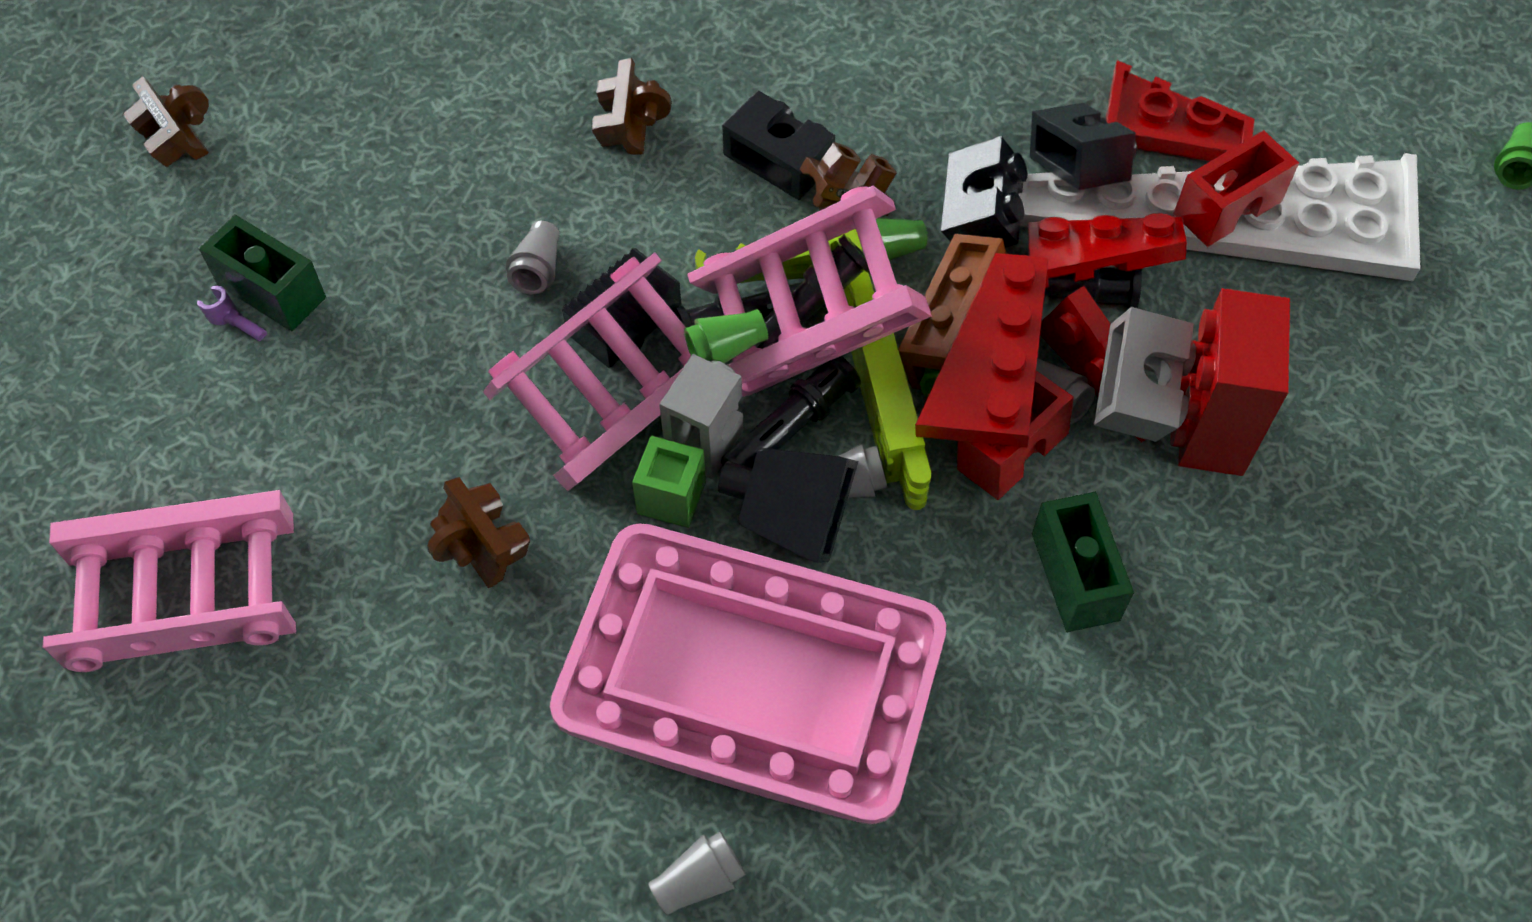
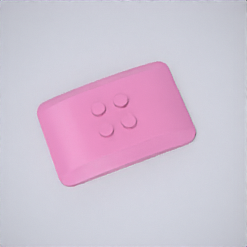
[550,523,946,824]

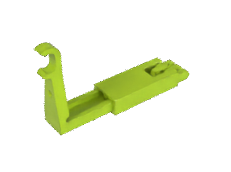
[695,228,931,510]

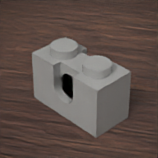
[1094,307,1196,442]
[659,354,743,480]

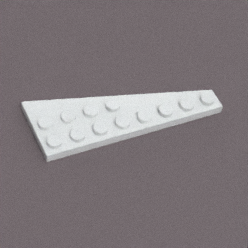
[1018,153,1420,281]

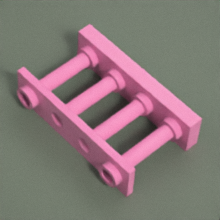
[687,186,932,397]
[483,252,691,491]
[43,490,296,672]

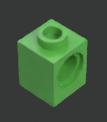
[632,436,706,528]

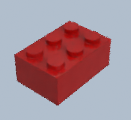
[1170,288,1290,476]

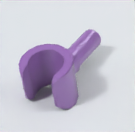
[197,286,267,342]

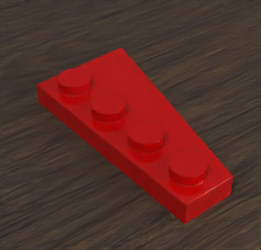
[915,253,1048,448]

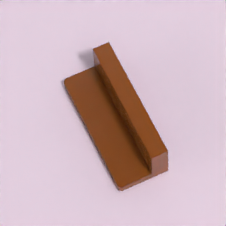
[898,234,1006,390]

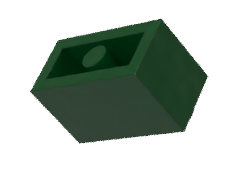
[199,214,327,332]
[1032,491,1134,633]

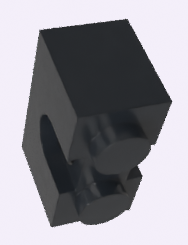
[722,90,835,200]
[1029,103,1137,190]
[941,136,1028,247]

